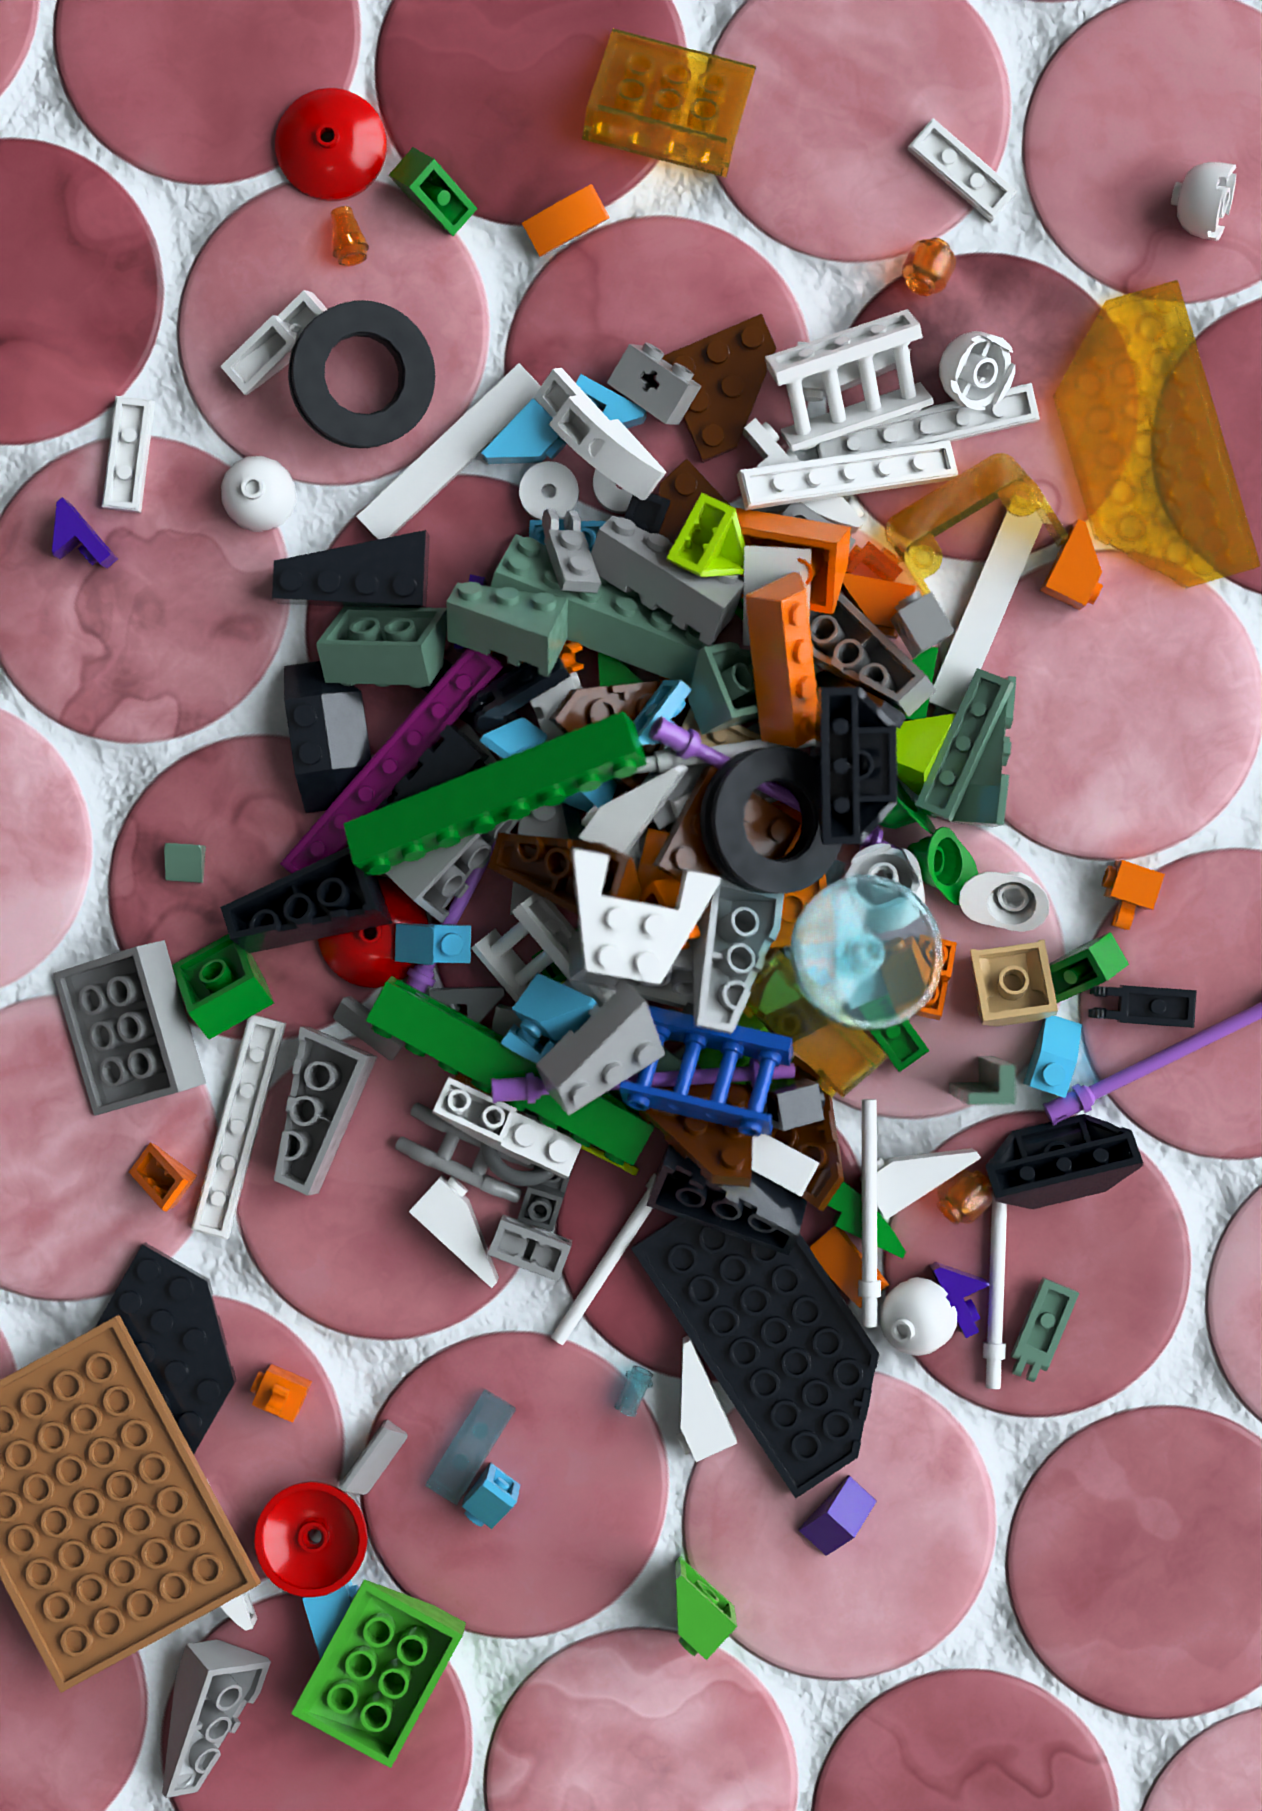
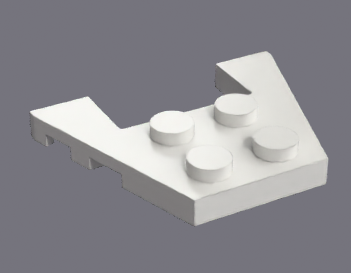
[571,848,721,984]

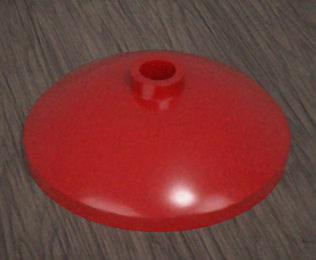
[275,88,387,201]
[318,876,429,988]
[254,1481,368,1597]

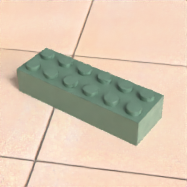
[491,534,717,687]

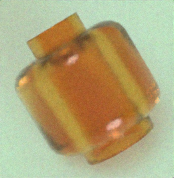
[902,238,957,296]
[937,1169,993,1225]

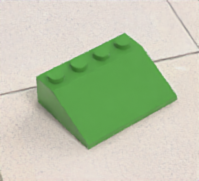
[291,1579,466,1768]

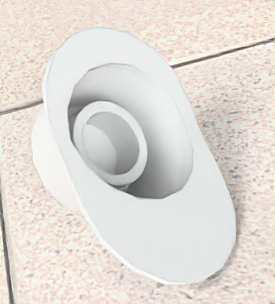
[959,871,1050,932]

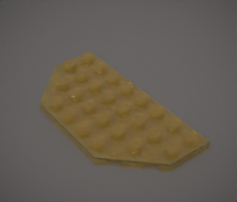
[1053,280,1261,589]

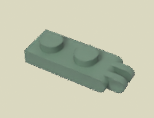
[1011,1277,1079,1382]

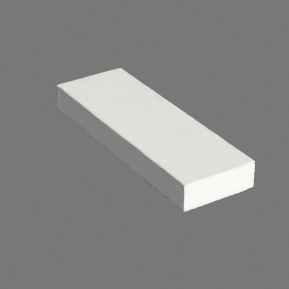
[907,118,1017,222]
[102,396,155,513]

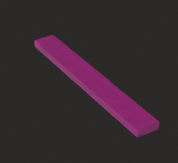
[280,648,504,874]

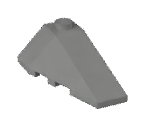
[693,878,784,1034]
[162,1640,271,1798]

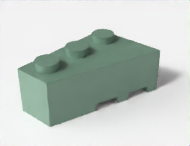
[446,582,568,677]

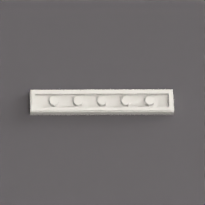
[356,363,541,539]
[815,383,1040,459]
[737,440,959,510]
[929,495,1049,713]
[191,1015,287,1240]

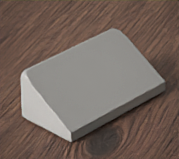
[333,996,405,1061]
[340,1419,408,1495]

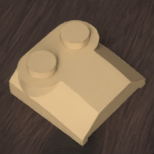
[970,939,1058,1027]

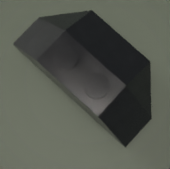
[284,661,372,814]
[815,687,898,845]
[985,1114,1143,1209]

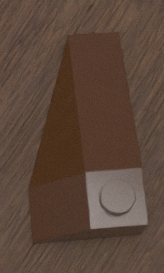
[488,832,642,916]

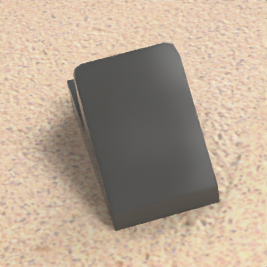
[429,986,506,1023]

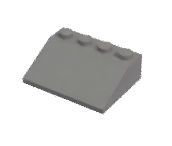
[53,940,206,1116]

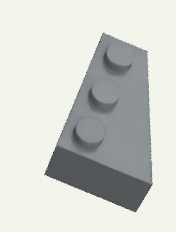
[536,978,665,1115]

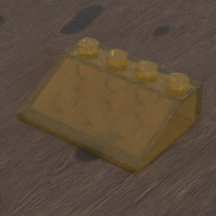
[582,28,756,178]

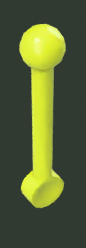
[570,1135,639,1176]

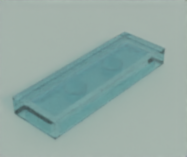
[425,1389,516,1505]

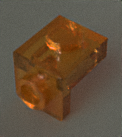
[845,541,903,582]

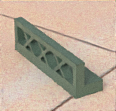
[915,668,1014,822]
[949,1056,1016,1105]

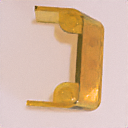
[885,453,1068,596]
[742,949,889,1098]

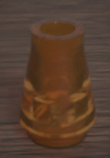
[330,206,369,266]

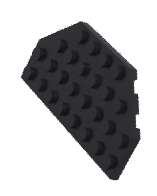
[631,1217,879,1498]
[95,1242,237,1455]

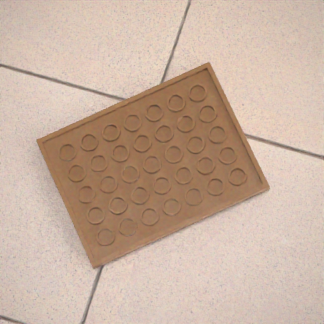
[0,1315,261,1693]

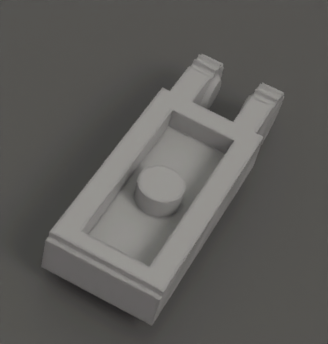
[542,509,601,593]

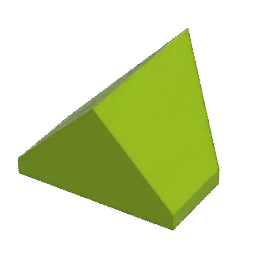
[666,493,745,577]
[896,713,956,796]

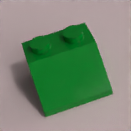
[172,934,274,1040]

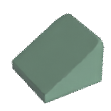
[164,843,206,883]

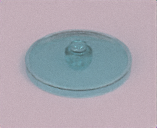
[790,875,943,1030]

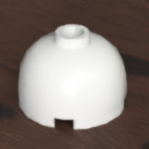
[1171,162,1236,241]
[939,331,1015,410]
[221,456,297,532]
[880,1277,957,1356]

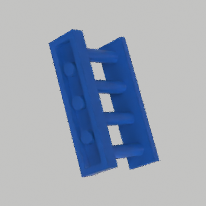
[619,1005,793,1137]

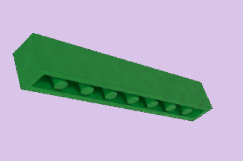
[343,711,647,875]
[365,975,655,1166]

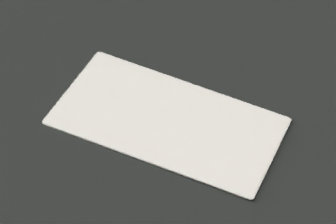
[743,546,811,646]

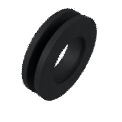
[288,300,435,449]
[700,747,842,893]

